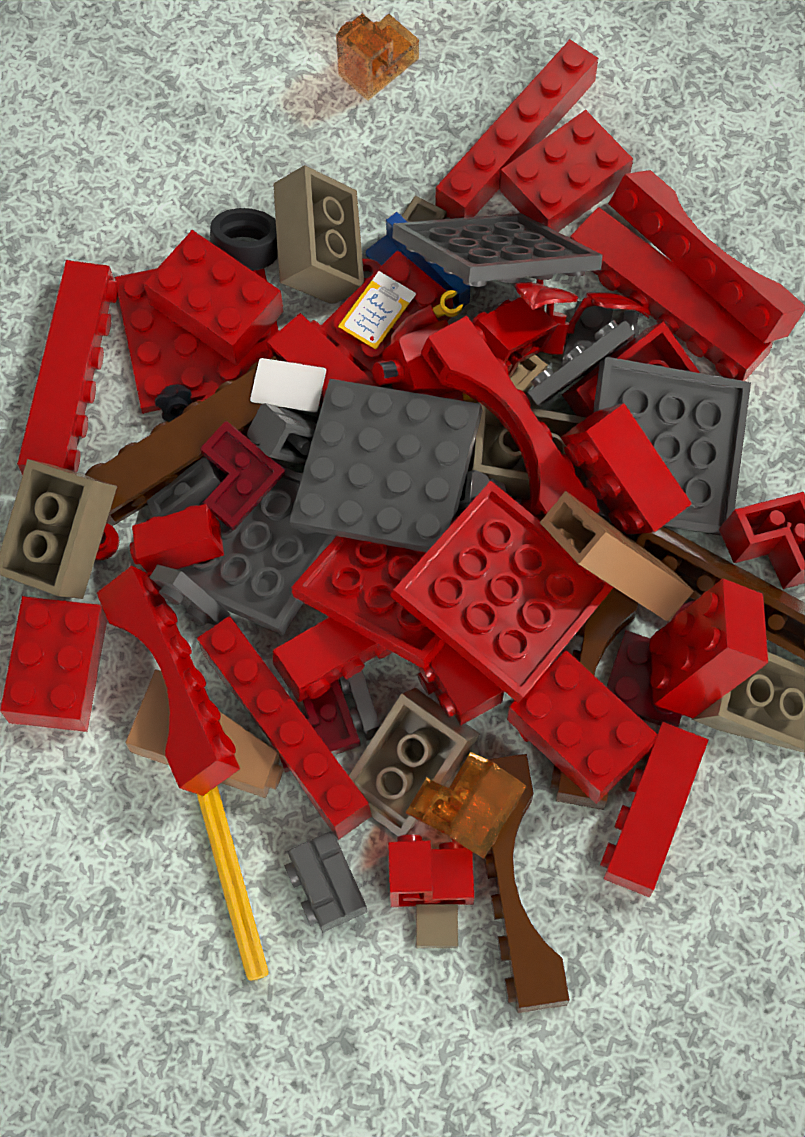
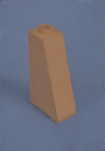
[540,491,694,622]
[126,669,283,798]

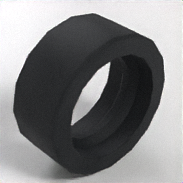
[210,208,278,271]

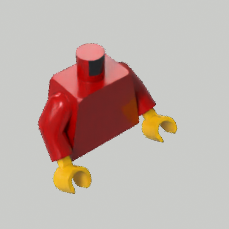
[372,290,477,403]

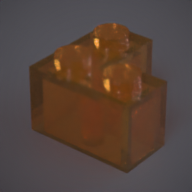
[336,13,419,101]
[406,752,527,859]

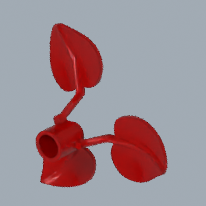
[514,279,650,354]

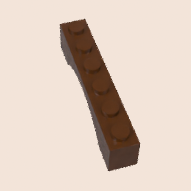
[550,587,638,810]
[471,754,570,1013]

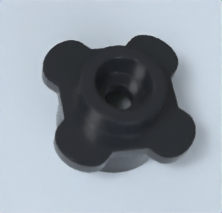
[155,385,194,422]

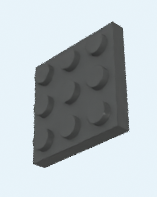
[528,320,635,406]

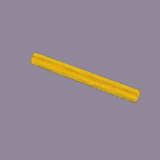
[197,786,269,981]

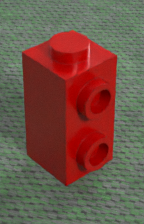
[129,504,224,573]

